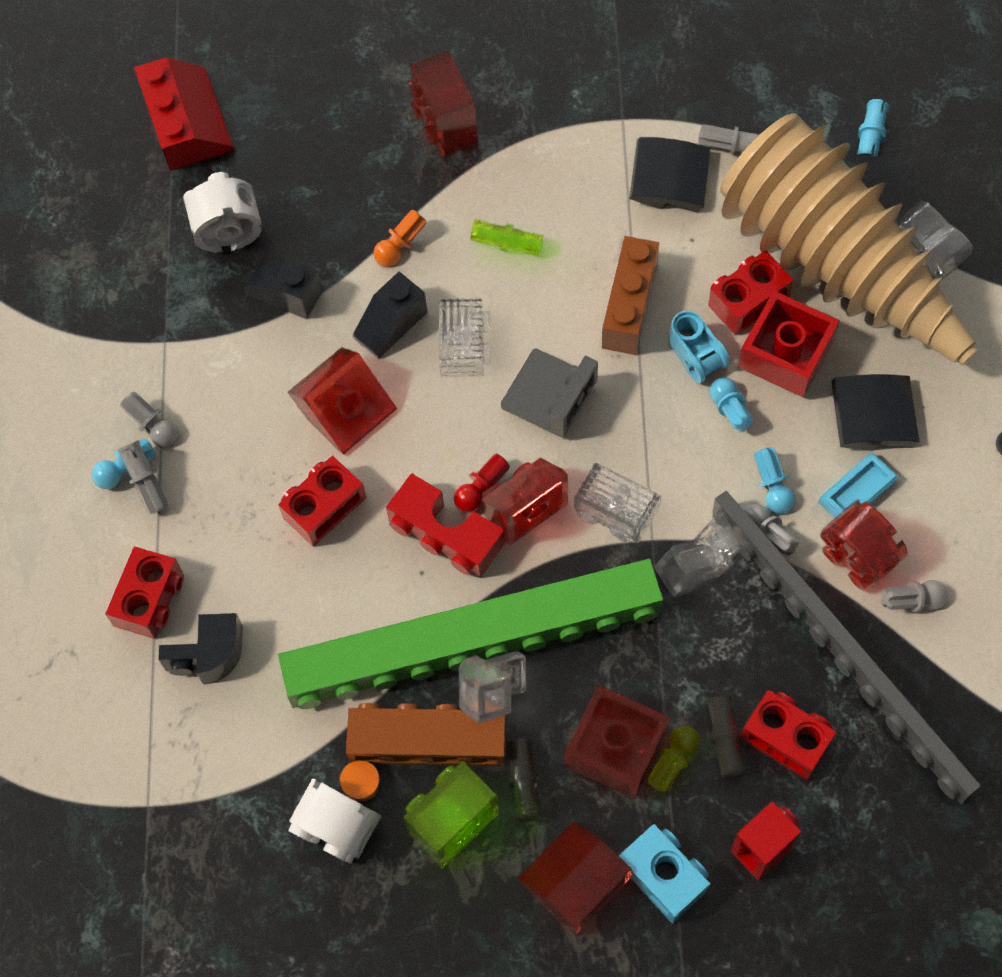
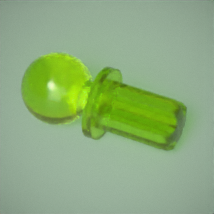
[648,725,700,792]

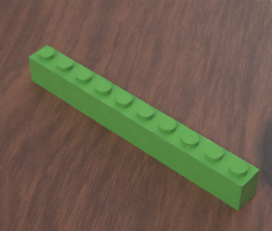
[278,559,663,709]

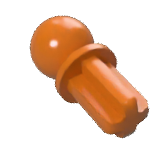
[373,210,427,267]

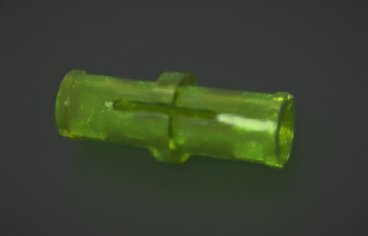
[470,219,544,257]

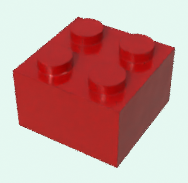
[738,290,840,398]

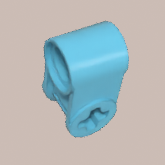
[669,311,731,384]

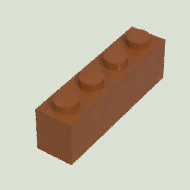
[346,703,506,766]

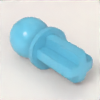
[710,377,753,432]
[92,439,156,489]
[754,447,796,515]

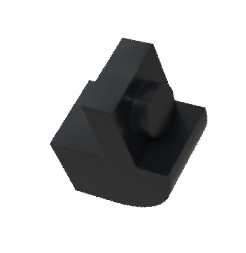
[158,613,243,685]

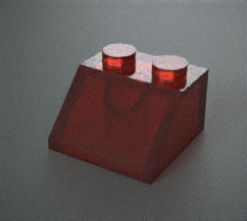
[287,347,398,455]
[481,457,568,546]
[517,822,632,936]

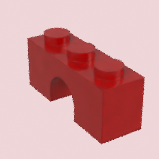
[386,473,505,578]

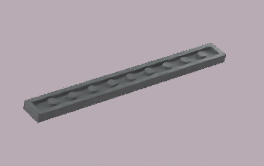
[712,490,981,805]

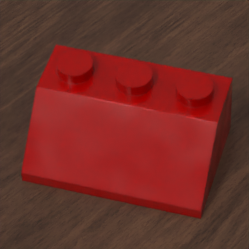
[134,57,234,171]

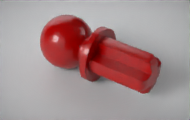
[453,453,510,513]

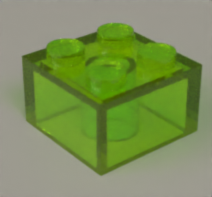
[404,761,499,869]

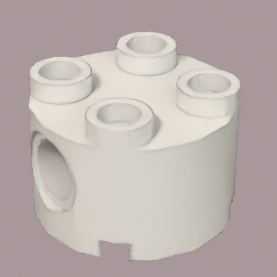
[183,172,262,252]
[288,778,381,864]

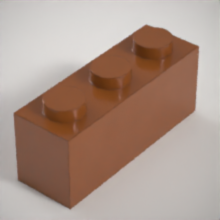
[602,236,660,355]

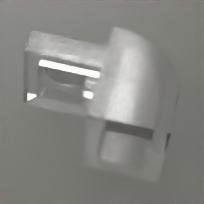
[654,515,744,598]
[459,651,526,723]

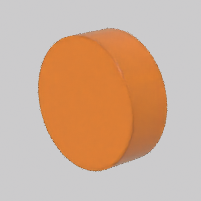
[340,760,380,802]

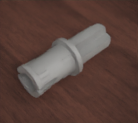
[698,124,759,154]
[118,440,168,514]

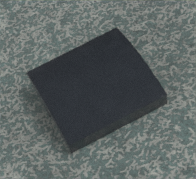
[629,137,710,213]
[831,374,920,451]

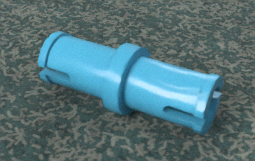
[855,99,889,158]

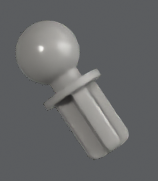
[120,392,179,448]
[744,504,799,555]
[881,580,948,612]

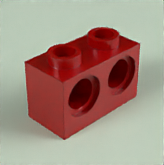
[708,251,794,336]
[278,455,367,547]
[105,546,184,639]
[740,690,836,780]
[731,801,802,881]

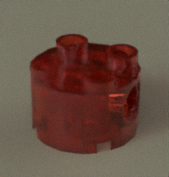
[820,499,908,591]

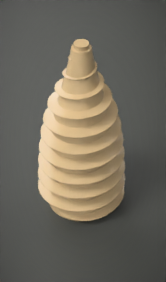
[720,113,978,366]

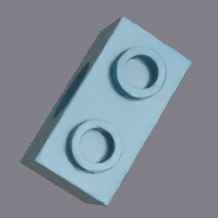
[618,824,710,924]

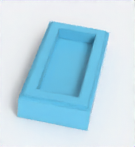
[818,452,898,528]

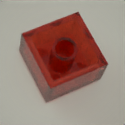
[407,51,478,157]
[564,685,670,799]

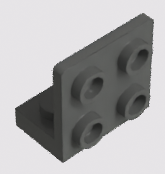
[501,348,598,439]

